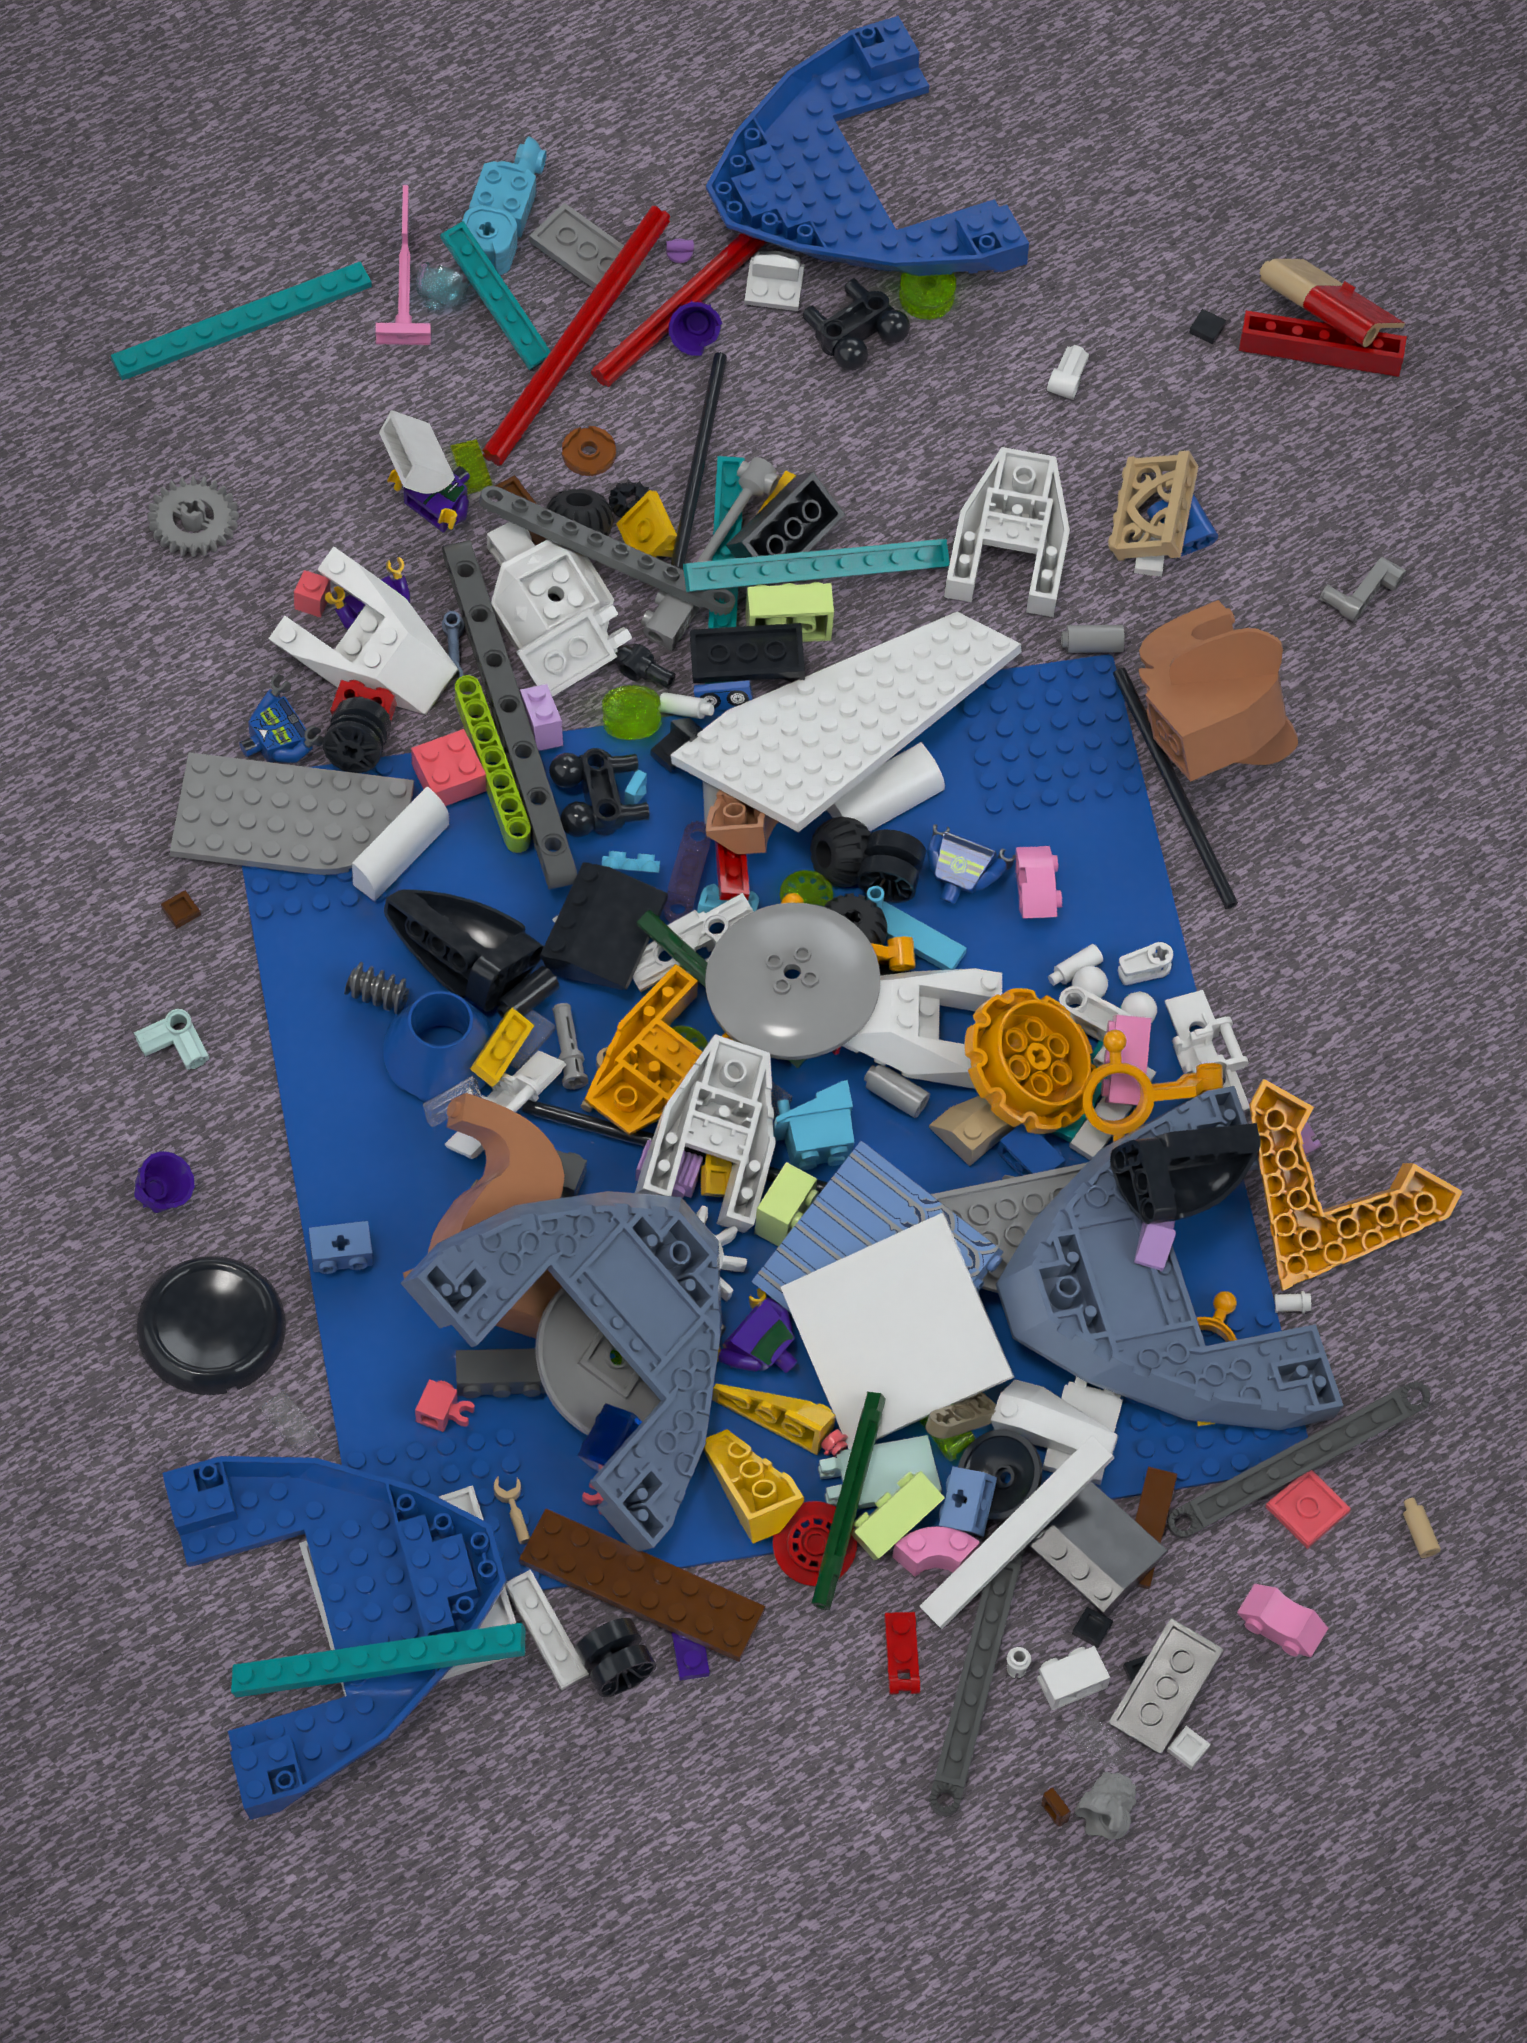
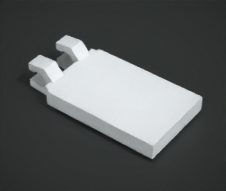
[516,603,632,697]
[1042,1376,1123,1485]

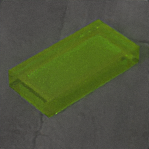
[450,439,492,495]

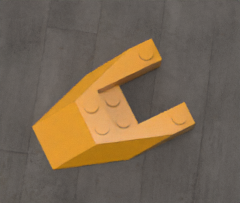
[585,964,734,1136]

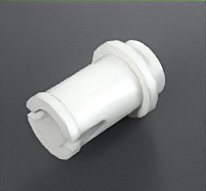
[1274,1291,1311,1314]
[1007,1647,1031,1678]

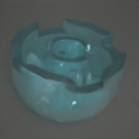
[415,261,471,311]

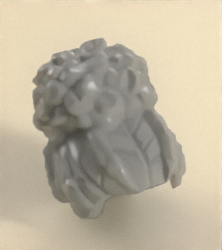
[1075,1771,1136,1840]

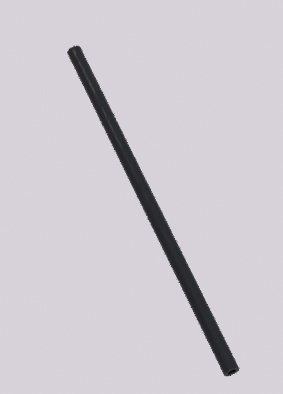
[522,1100,828,1195]

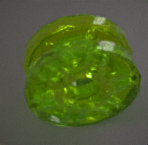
[899,272,956,320]
[602,685,661,740]

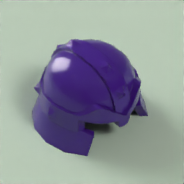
[669,300,723,356]
[134,1151,195,1213]

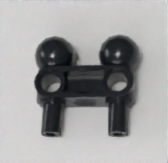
[802,278,910,371]
[549,748,650,837]

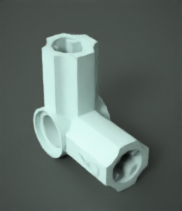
[134,1009,209,1070]

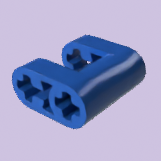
[1147,493,1218,557]

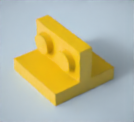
[616,490,677,558]

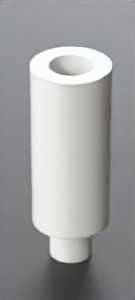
[658,692,714,719]
[1048,944,1103,986]

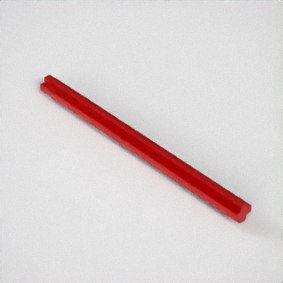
[482,206,670,466]
[591,234,767,387]

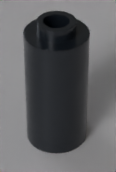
[497,966,560,1018]

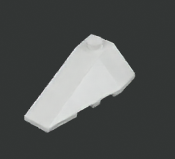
[991,1380,1118,1454]

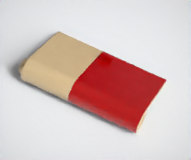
[1259,259,1405,347]

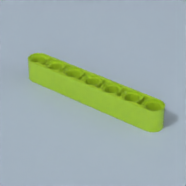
[455,675,531,853]

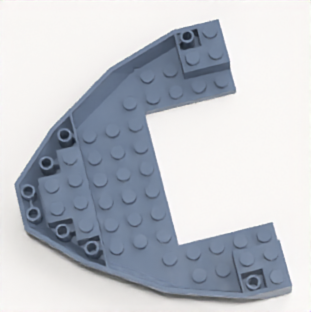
[996,1086,1343,1430]
[401,1191,722,1552]

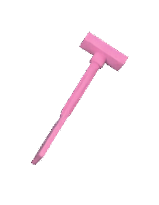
[376,185,431,345]

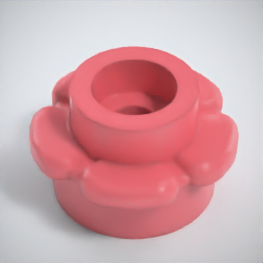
[821,1429,848,1457]

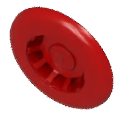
[773,1501,857,1586]

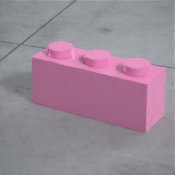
[1101,1015,1152,1106]

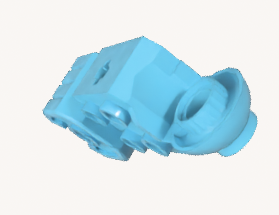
[462,136,547,275]

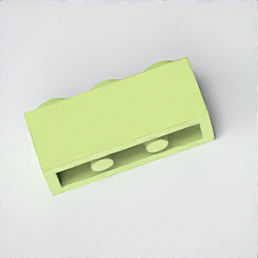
[851,1471,945,1560]

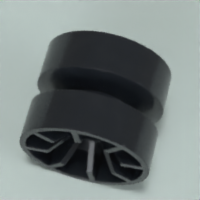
[857,829,926,903]
[575,1618,656,1697]

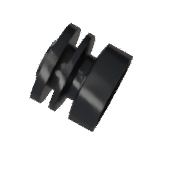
[322,697,391,773]

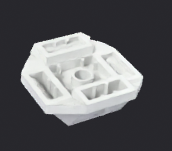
[491,539,614,651]

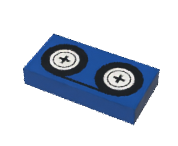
[694,680,754,711]

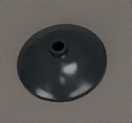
[958,1430,1042,1520]

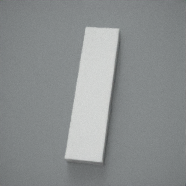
[1069,1067,1156,1160]
[505,1569,589,1690]

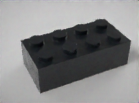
[726,472,846,586]

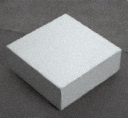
[1167,1726,1211,1769]

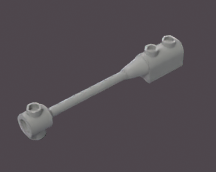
[641,457,780,651]

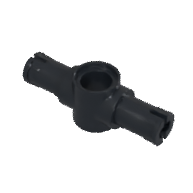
[613,644,676,689]

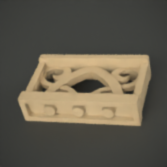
[1108,451,1199,561]

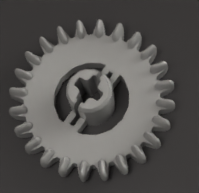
[147,475,239,557]

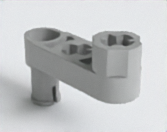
[1319,557,1406,622]

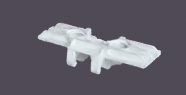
[632,893,754,992]
[1165,990,1250,1112]
[445,1051,566,1159]

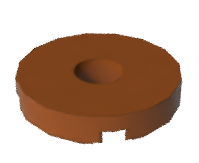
[562,426,616,476]

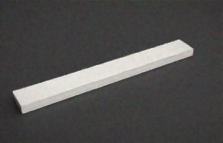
[920,1435,1114,1629]

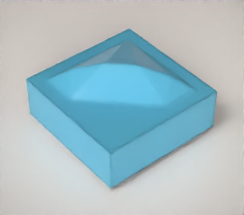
[624,770,647,805]

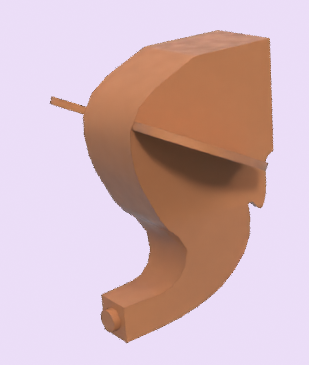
[1139,600,1298,782]
[403,1093,564,1339]

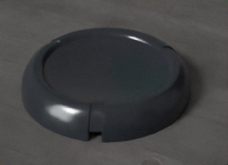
[137,1256,286,1395]

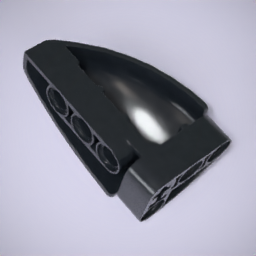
[384,889,544,1012]
[1110,1123,1261,1224]

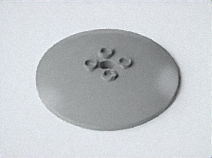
[705,903,880,1060]
[536,1287,661,1444]

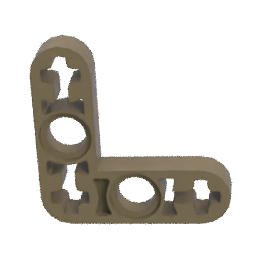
[926,1392,996,1439]

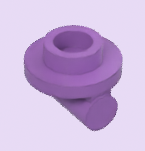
[666,239,694,263]

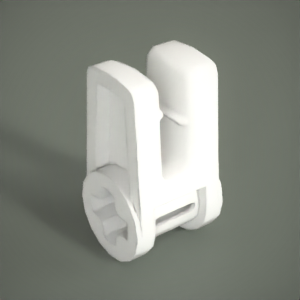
[1118,942,1173,985]

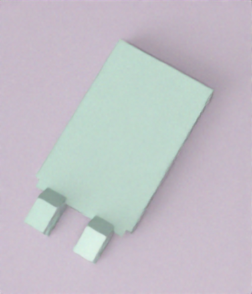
[818,1435,942,1509]

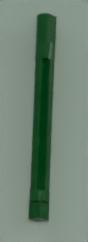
[636,909,807,1069]
[811,1391,886,1610]

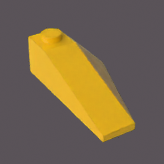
[712,1383,836,1455]
[703,1429,804,1544]

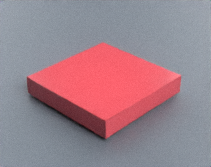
[1265,1470,1351,1549]

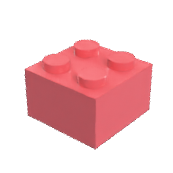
[411,729,486,806]

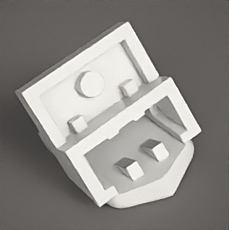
[744,251,805,311]

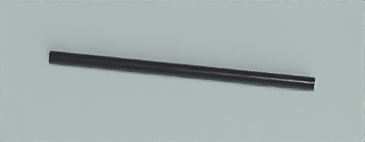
[671,352,727,570]
[1113,668,1238,909]

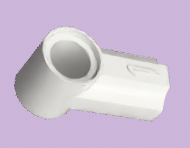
[1047,345,1089,400]

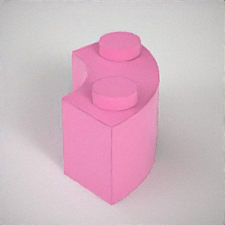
[1016,846,1062,918]
[892,1527,980,1576]
[1237,1584,1329,1657]

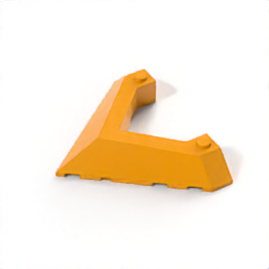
[1249,1079,1463,1291]

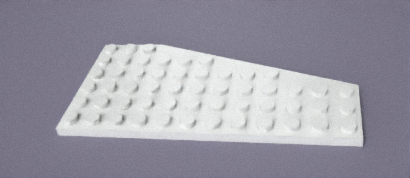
[671,612,1021,832]

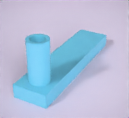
[866,886,967,970]

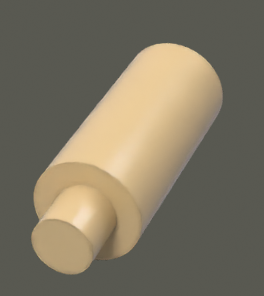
[1403,1498,1441,1558]

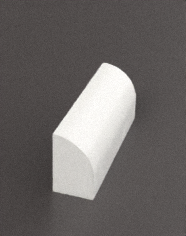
[379,410,455,494]
[827,742,945,831]
[352,787,449,901]

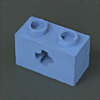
[309,1221,373,1274]
[939,1467,997,1537]

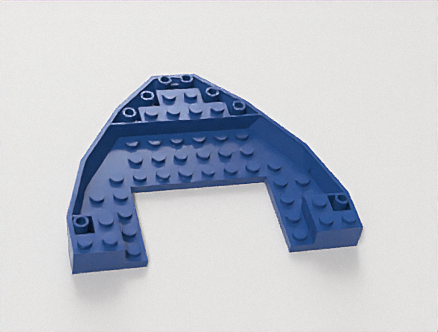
[706,16,1029,276]
[162,1456,507,1820]

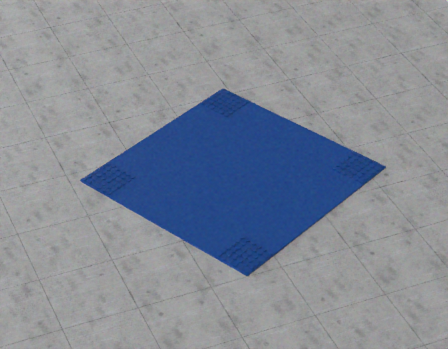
[242,654,1308,1596]

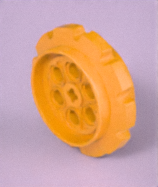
[964,988,1096,1134]

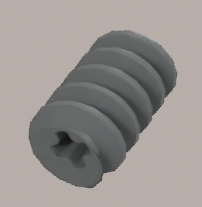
[344,962,409,1014]

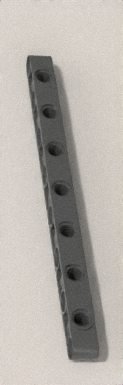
[442,540,577,890]

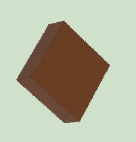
[161,890,201,929]
[1041,1787,1071,1827]

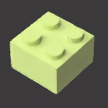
[754,1162,819,1246]

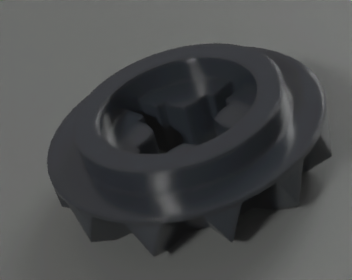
[609,479,649,518]

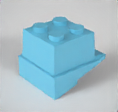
[773,1080,855,1170]

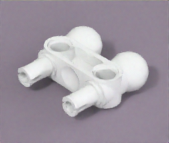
[1059,965,1157,1067]

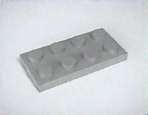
[529,203,646,289]

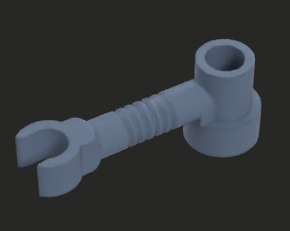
[442,611,465,677]

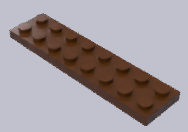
[519,1509,766,1662]

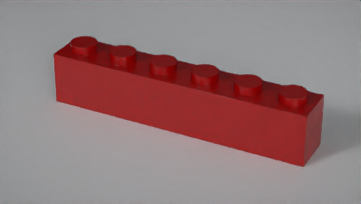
[1239,310,1407,377]

